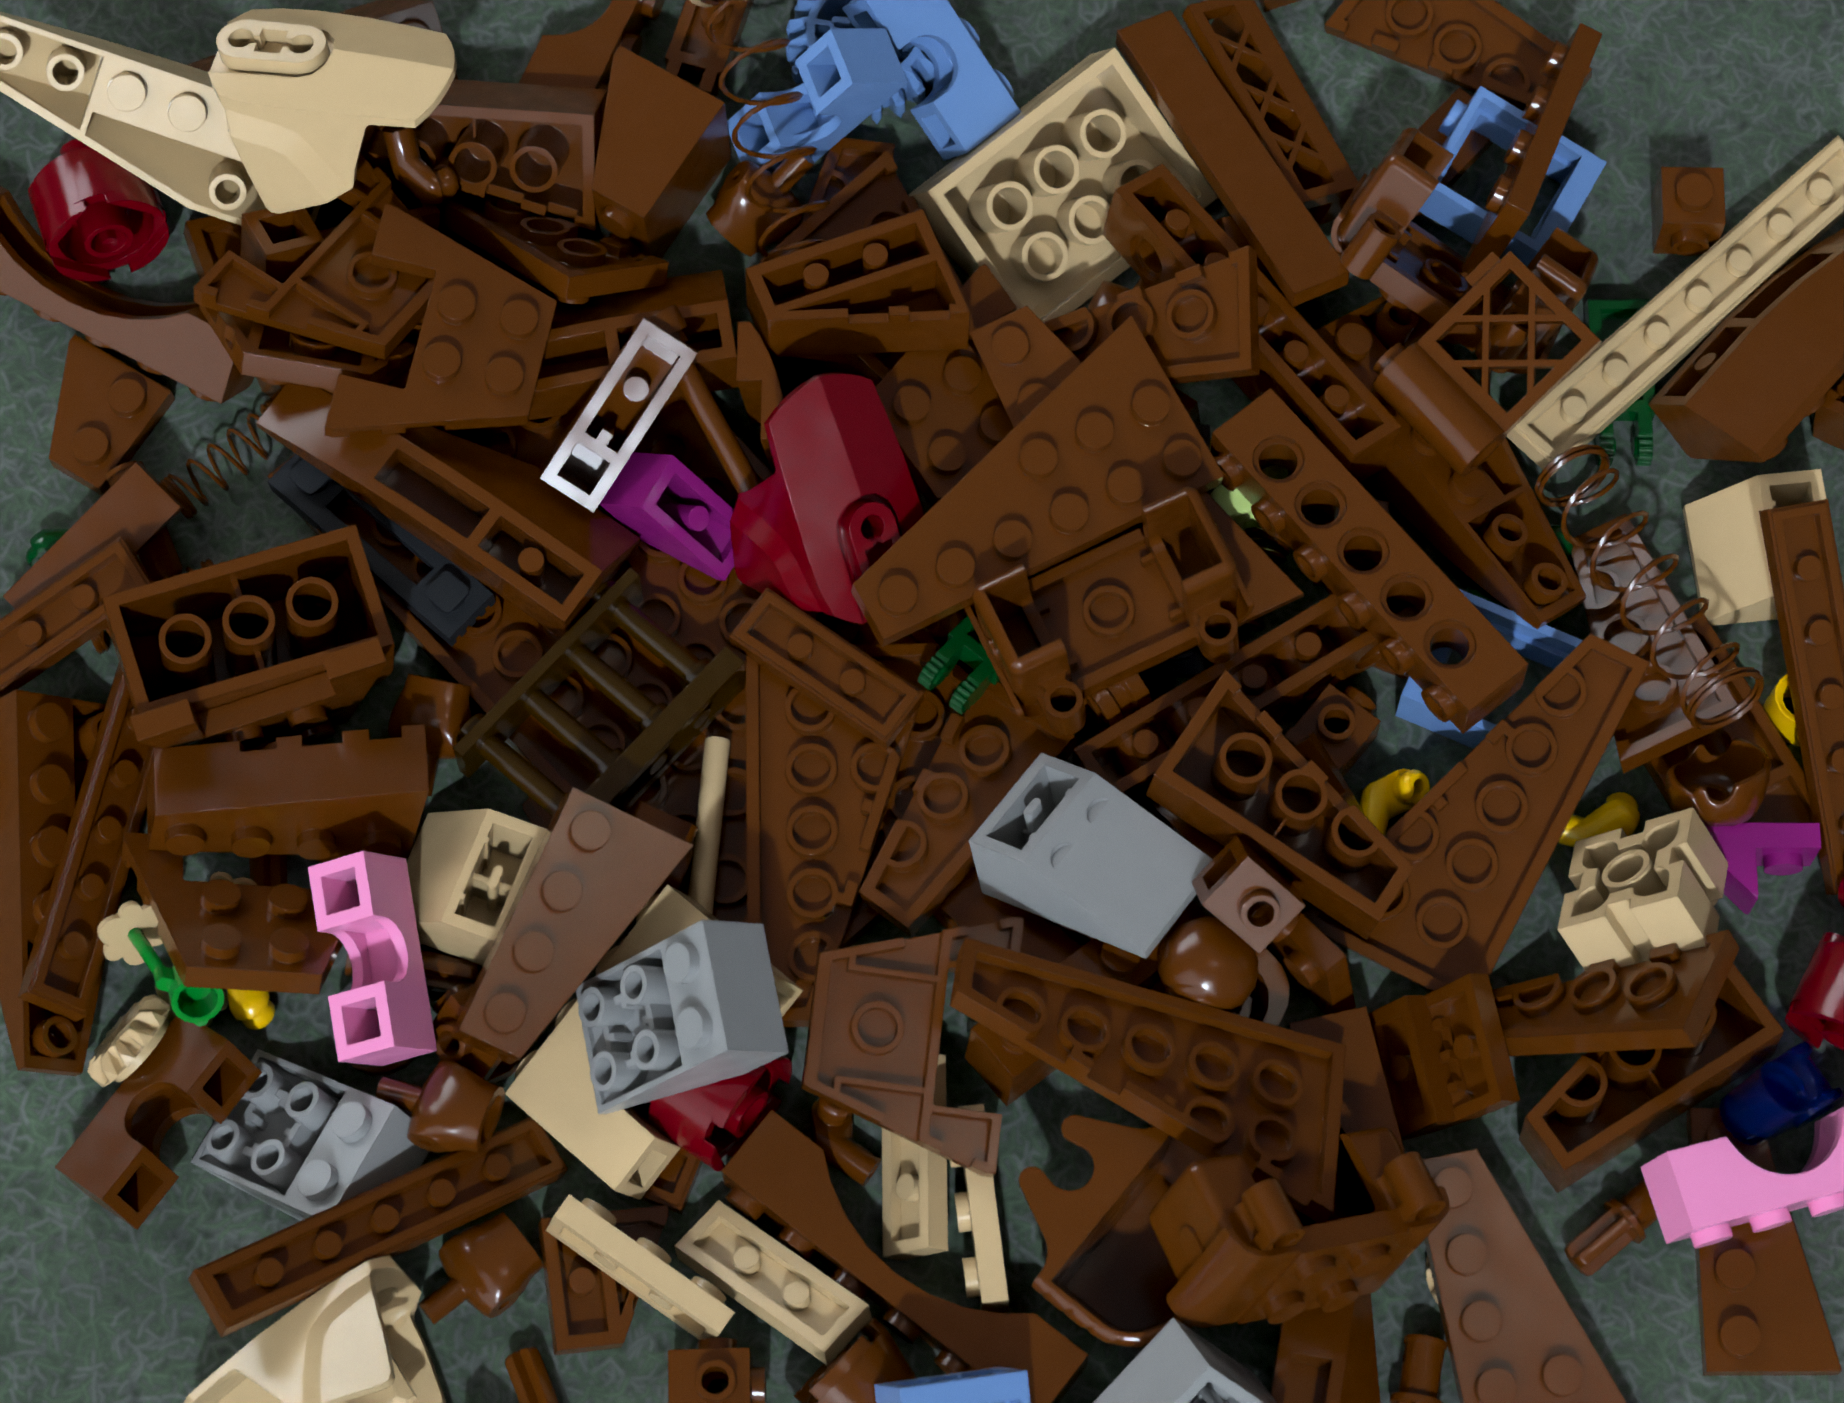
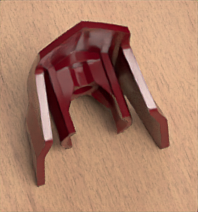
[730,373,924,625]

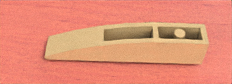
[0,11,321,226]

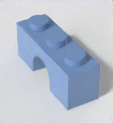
[842,0,1021,161]
[727,28,908,173]

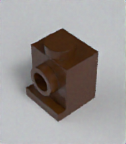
[1284,683,1381,778]

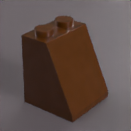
[592,45,731,261]

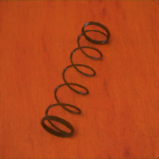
[700,0,830,262]
[1534,444,1765,729]

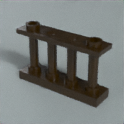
[453,568,746,823]

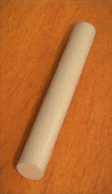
[688,736,730,914]

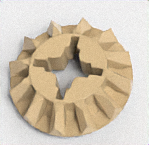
[88,994,170,1087]

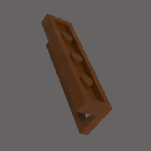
[1182,0,1358,225]

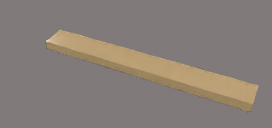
[1506,136,1844,476]

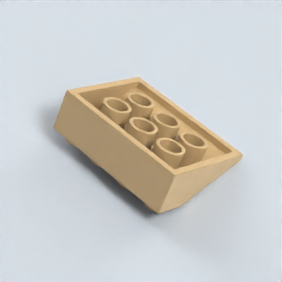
[908,47,1218,322]

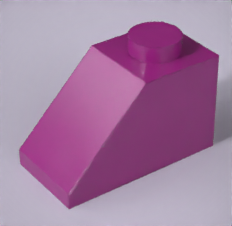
[600,452,734,581]

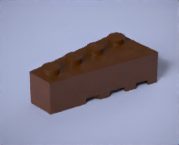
[450,787,693,1064]
[1519,964,1784,1193]

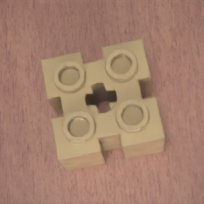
[1557,807,1728,971]

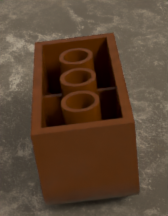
[102,524,395,748]

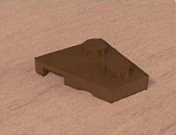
[49,334,175,496]
[538,1205,669,1356]

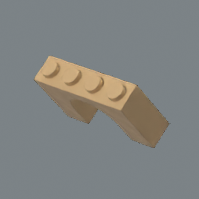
[505,884,803,1200]

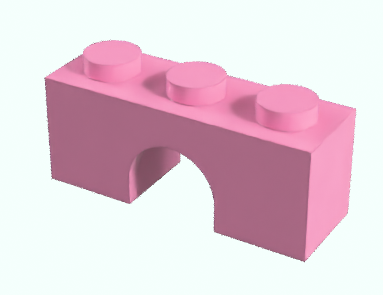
[308,851,437,1066]

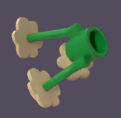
[97,872,257,1027]

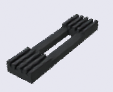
[268,454,496,647]

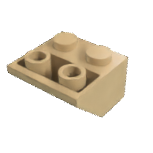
[1683,469,1827,626]
[407,808,547,966]

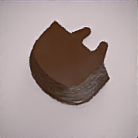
[1019,1115,1209,1348]

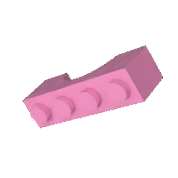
[1640,1106,1844,1249]

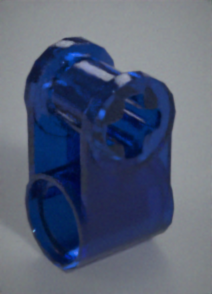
[1719,1041,1844,1146]

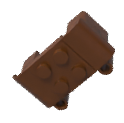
[1331,128,1599,374]
[964,487,1254,735]
[1149,1127,1450,1328]

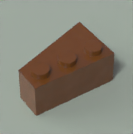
[745,209,970,357]

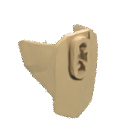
[207,8,457,214]
[184,1255,446,1403]

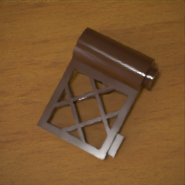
[1373,251,1601,477]

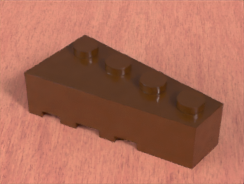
[360,79,607,231]
[1146,669,1414,940]
[147,724,429,860]

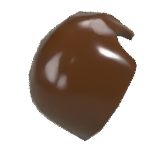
[1665,738,1771,827]
[1157,916,1259,1013]

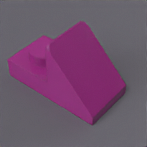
[1705,823,1821,914]

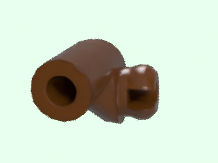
[382,126,459,205]
[810,1098,882,1187]

